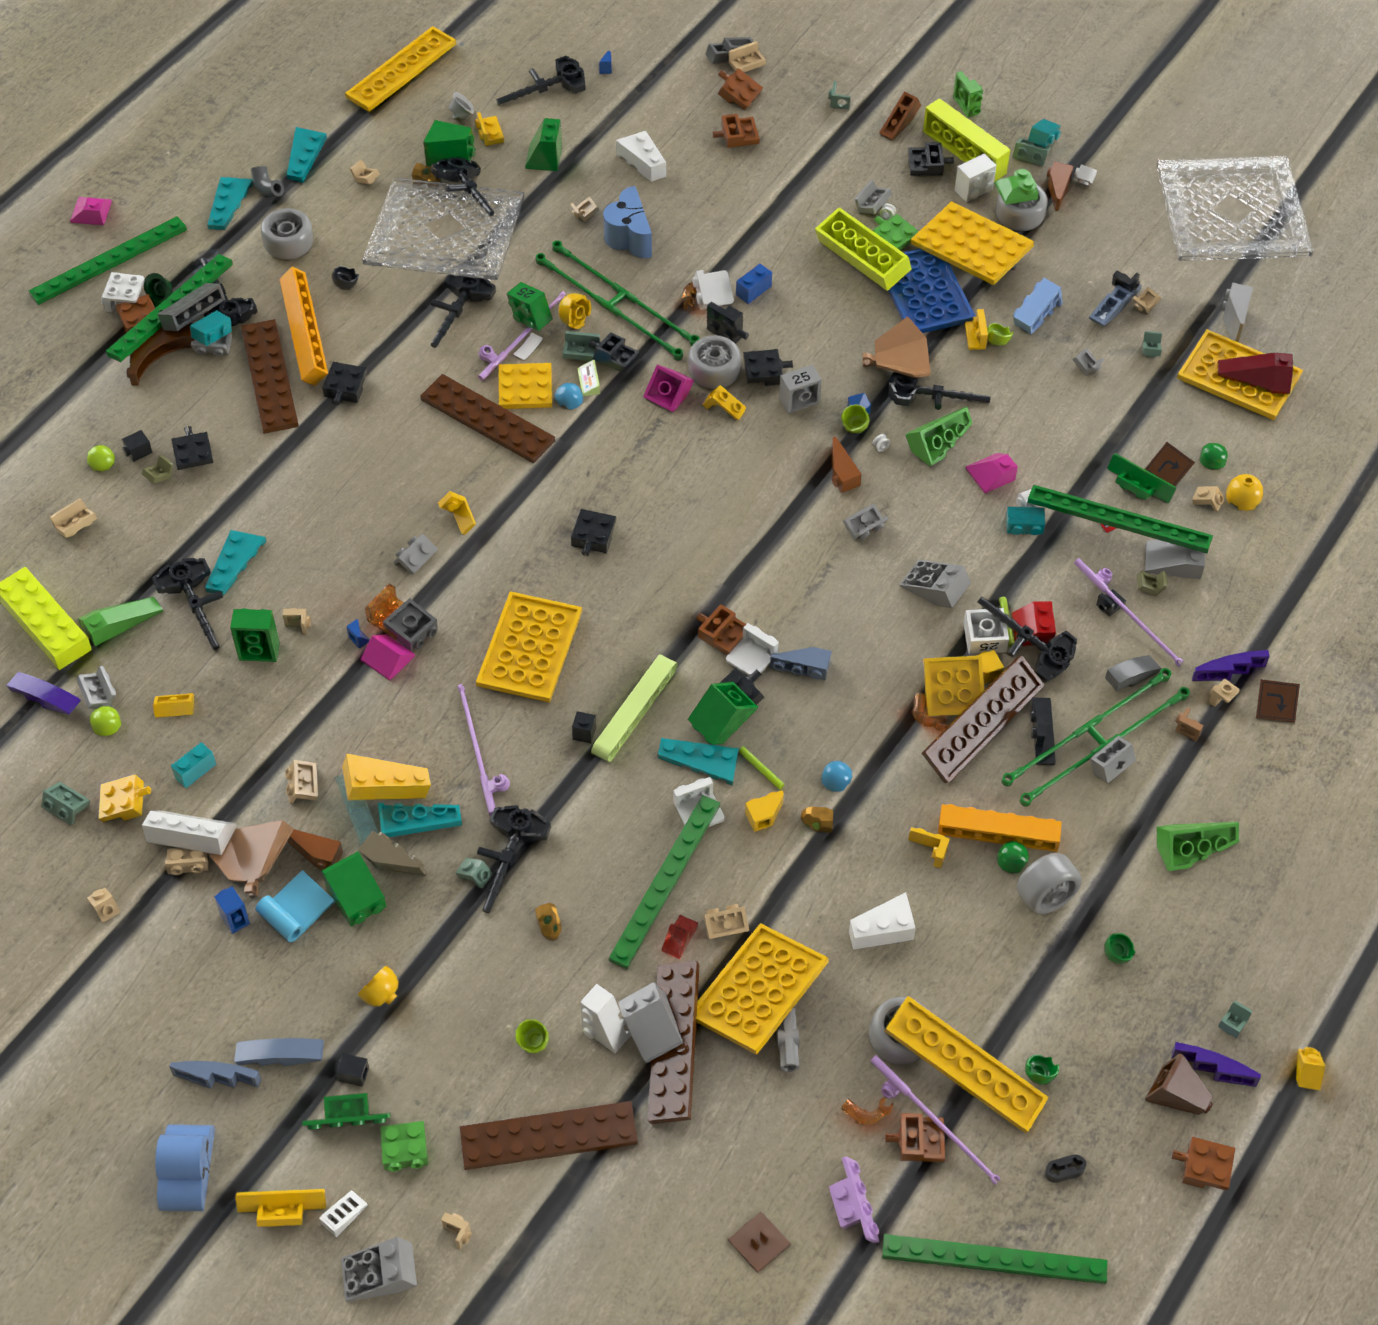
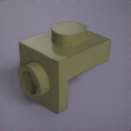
[142,455,173,484]
[1137,571,1168,596]

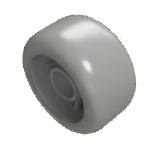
[996,185,1047,231]
[261,208,314,260]
[688,336,741,389]
[1017,853,1082,914]
[869,997,928,1065]

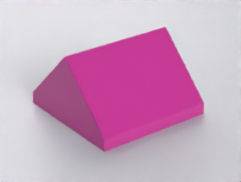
[361,634,415,681]

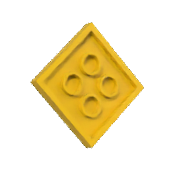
[499,363,552,409]
[923,655,984,717]

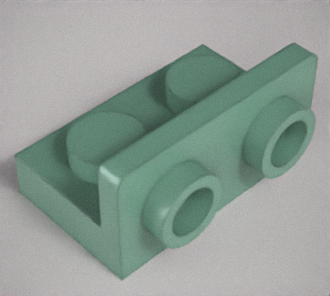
[1012,137,1051,166]
[41,782,90,825]

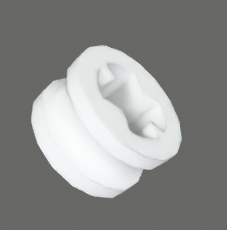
[880,203,896,220]
[872,434,891,452]

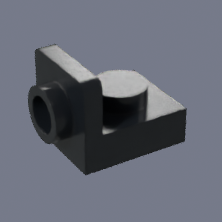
[1112,270,1140,292]
[1096,589,1126,617]

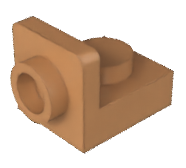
[1175,708,1204,742]

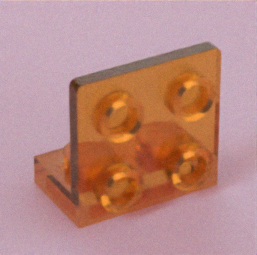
[365,583,404,639]

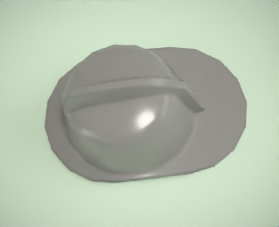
[448,92,474,120]

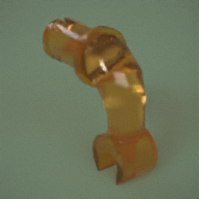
[682,281,697,311]
[911,693,948,732]
[841,1097,894,1125]

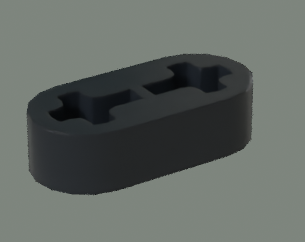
[1045,1154,1086,1183]

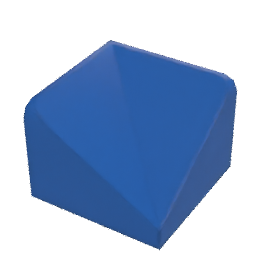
[599,51,612,74]
[847,392,871,414]
[346,619,370,648]

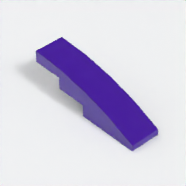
[1192,650,1270,681]
[6,672,81,715]
[1171,1042,1261,1087]

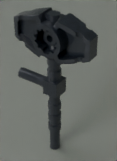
[496,55,586,105]
[431,157,495,216]
[200,257,258,326]
[430,271,496,348]
[888,372,991,410]
[152,558,223,650]
[977,596,1077,683]
[477,805,551,913]

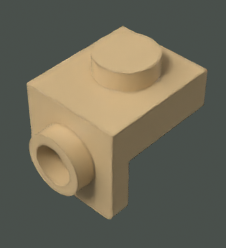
[350,160,380,184]
[570,196,600,222]
[1132,287,1161,314]
[1192,486,1224,511]
[283,608,311,634]
[1209,679,1239,707]
[87,888,120,922]
[441,1212,472,1250]

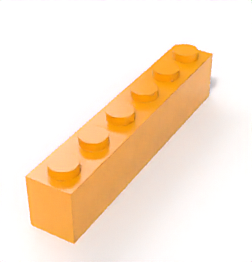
[937,804,1062,852]

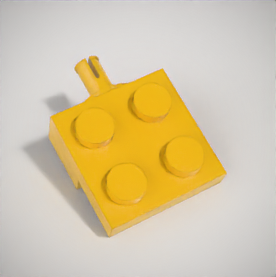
[98,774,151,822]

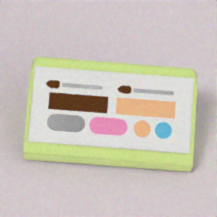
[577,360,600,396]

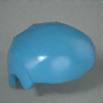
[555,383,584,410]
[821,761,852,792]

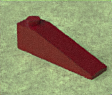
[1217,352,1293,394]

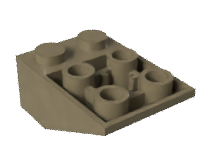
[358,831,427,875]

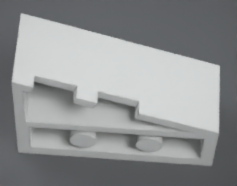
[616,131,666,182]
[849,893,916,950]
[580,984,631,1054]

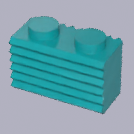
[1028,118,1061,147]
[190,311,232,346]
[1006,506,1046,535]
[171,742,217,788]

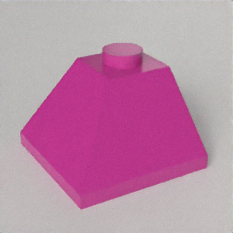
[70,197,112,225]
[643,364,694,412]
[965,453,1018,493]

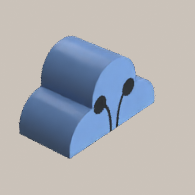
[603,186,652,258]
[155,1124,215,1211]

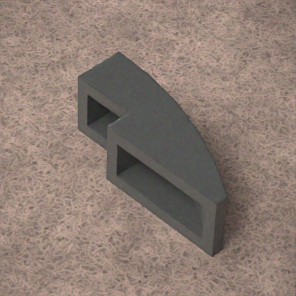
[705,37,754,64]
[1105,655,1162,691]

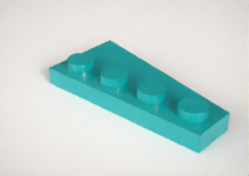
[207,177,254,230]
[205,530,267,596]
[658,738,739,786]

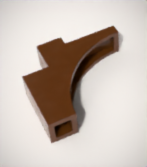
[126,323,195,386]

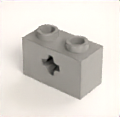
[1090,736,1136,783]

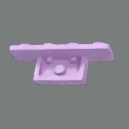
[829,1156,879,1243]

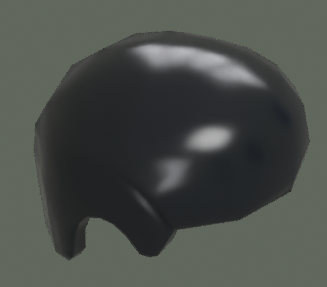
[332,266,359,290]

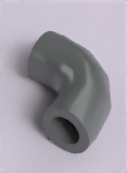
[251,166,284,197]

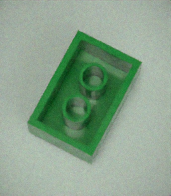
[230,608,280,662]

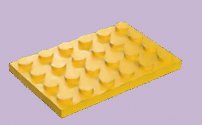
[911,201,1034,285]
[1177,329,1303,420]
[476,591,582,703]
[696,923,829,1055]

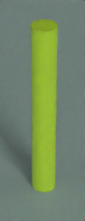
[999,597,1015,647]
[738,746,785,790]

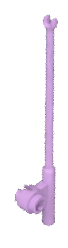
[478,291,566,381]
[1074,558,1184,666]
[458,684,510,816]
[871,1055,1000,1184]

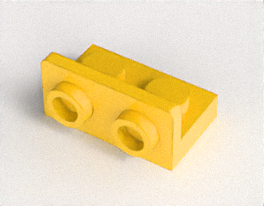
[475,112,504,146]
[965,309,988,350]

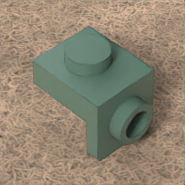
[1142,331,1162,358]
[455,858,492,888]
[1218,1001,1252,1038]

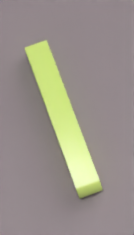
[591,655,678,762]

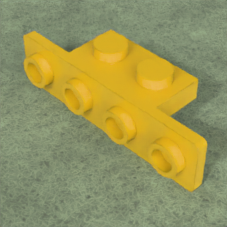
[235,1189,326,1227]

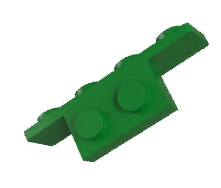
[1107,453,1176,503]
[302,1093,391,1130]

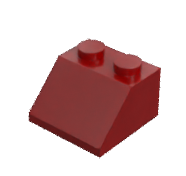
[1012,601,1056,646]

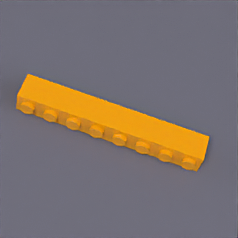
[279,267,328,386]

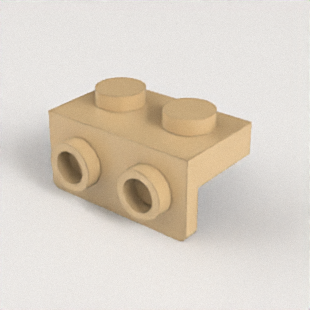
[729,41,766,72]
[50,498,97,538]

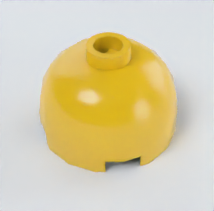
[558,293,591,329]
[1226,474,1263,511]
[357,965,399,1007]

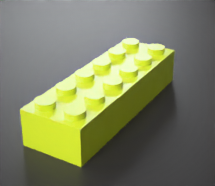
[923,98,1010,182]
[815,207,912,291]
[0,567,92,670]

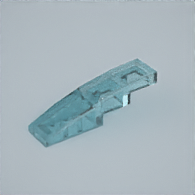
[335,775,378,845]

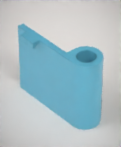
[255,870,336,942]

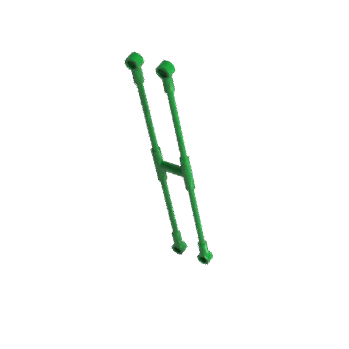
[536,240,700,360]
[1001,668,1190,807]

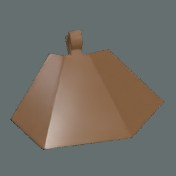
[862,316,931,378]
[208,820,294,898]

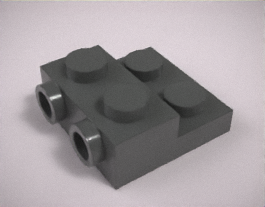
[383,598,438,651]

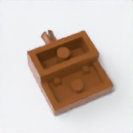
[718,68,763,110]
[713,114,760,148]
[115,294,155,332]
[696,604,746,655]
[885,1113,945,1162]
[1171,1137,1236,1191]

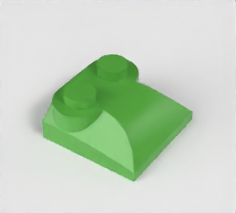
[995,169,1038,205]

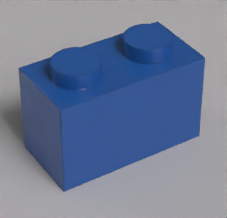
[736,263,772,304]
[214,886,250,934]

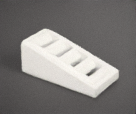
[319,1190,368,1238]

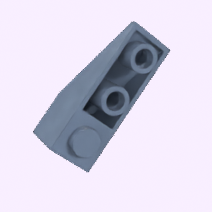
[770,647,832,680]

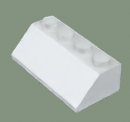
[142,811,237,855]

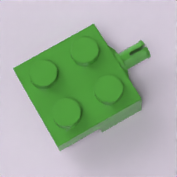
[873,214,919,250]

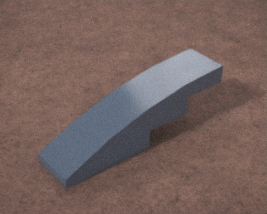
[1089,284,1141,327]
[234,1038,324,1066]
[169,1061,261,1089]

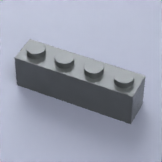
[158,283,225,331]

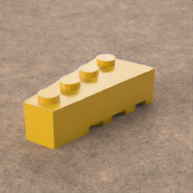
[342,754,431,800]

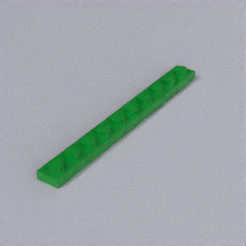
[28,216,187,305]
[106,254,233,363]
[1027,484,1213,554]
[609,795,720,969]
[882,1234,1108,1284]

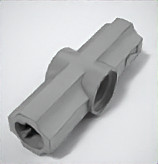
[777,1008,799,1072]

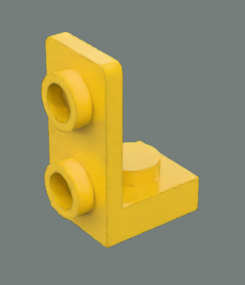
[702,385,746,420]
[438,491,476,535]
[908,827,950,868]

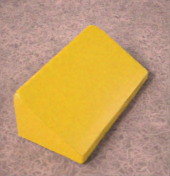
[153,693,194,718]

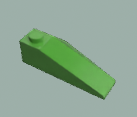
[905,407,973,466]
[78,597,163,646]
[1157,822,1239,871]

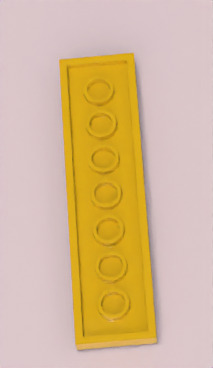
[345,26,456,112]
[884,996,1049,1133]

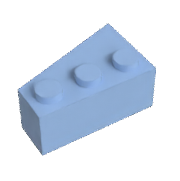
[1013,278,1063,334]

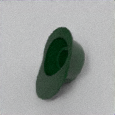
[143,273,172,308]

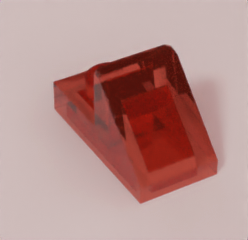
[662,915,698,959]

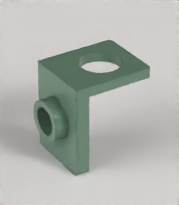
[828,81,851,110]

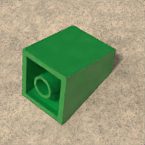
[525,118,562,172]
[423,120,476,167]
[687,682,758,745]
[322,851,387,926]

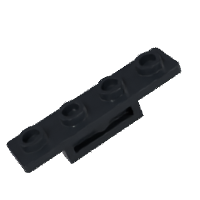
[1030,697,1056,766]

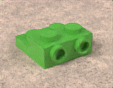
[953,71,983,118]
[380,1121,428,1172]

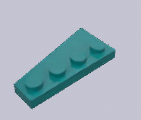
[287,127,327,182]
[378,803,462,837]

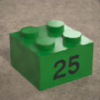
[506,282,553,331]

